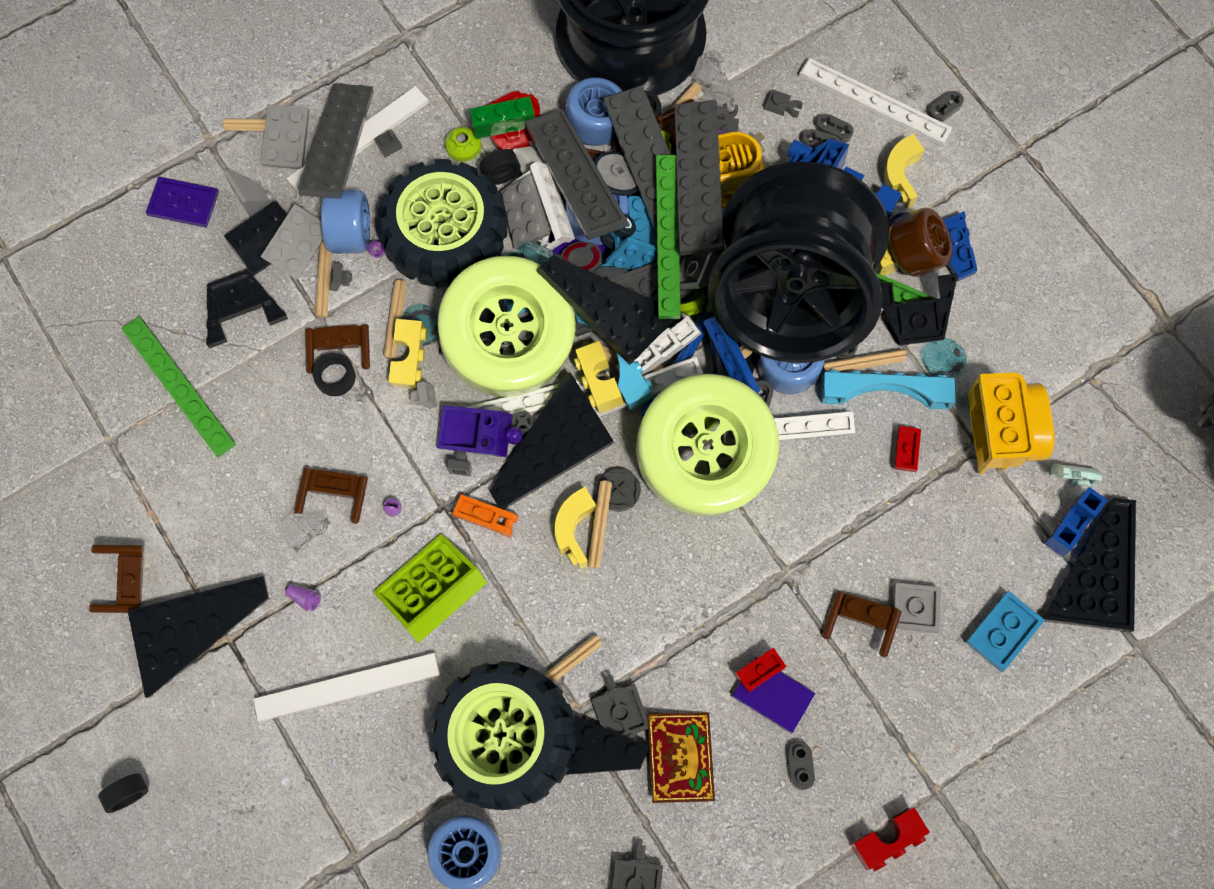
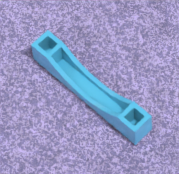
[574,310,654,411]
[821,370,955,410]

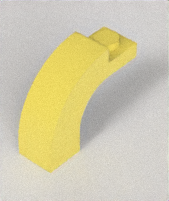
[883,134,924,209]
[555,487,596,570]

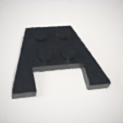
[206,269,288,349]
[880,273,958,346]

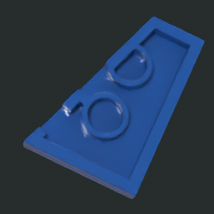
[943,211,977,282]

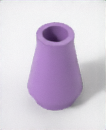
[285,584,321,611]

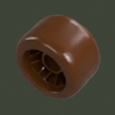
[889,207,953,277]

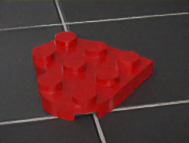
[485,91,540,150]

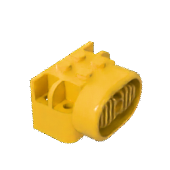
[719,132,764,208]
[967,372,1055,474]

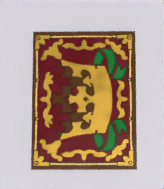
[648,713,715,803]

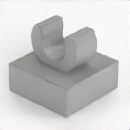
[410,381,437,409]

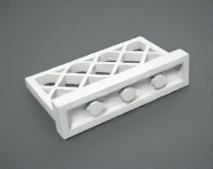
[506,162,575,261]

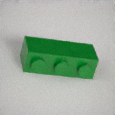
[470,96,535,139]

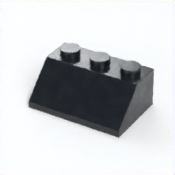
[224,201,287,276]

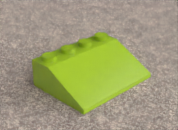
[373,533,487,644]

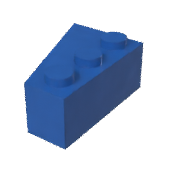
[794,139,849,169]

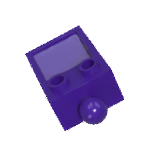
[437,405,522,458]

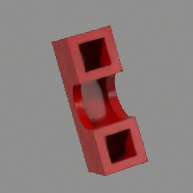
[850,807,930,872]

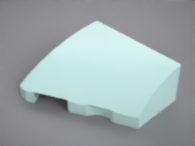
[1050,464,1102,486]

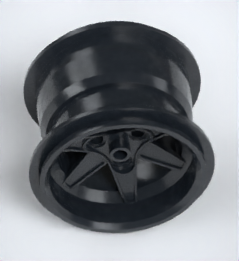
[556,0,709,97]
[708,162,889,363]

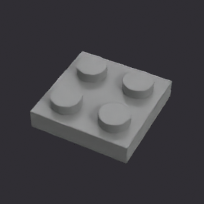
[893,583,941,633]

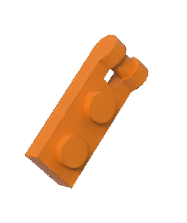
[452,494,519,537]

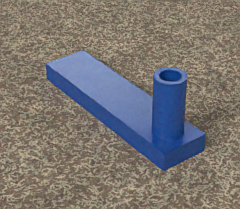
[703,316,760,393]

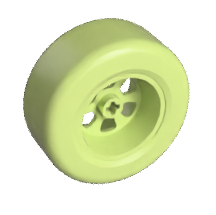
[438,256,576,397]
[636,374,779,517]

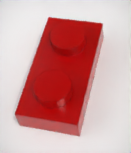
[894,426,921,473]
[735,647,787,693]

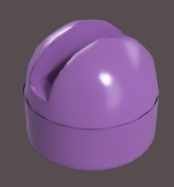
[367,240,385,258]
[383,498,402,517]

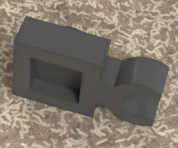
[764,89,803,118]
[718,103,739,133]

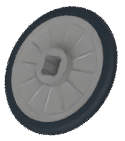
[594,151,638,196]

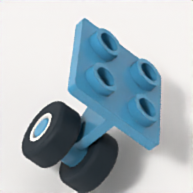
[601,213,657,271]

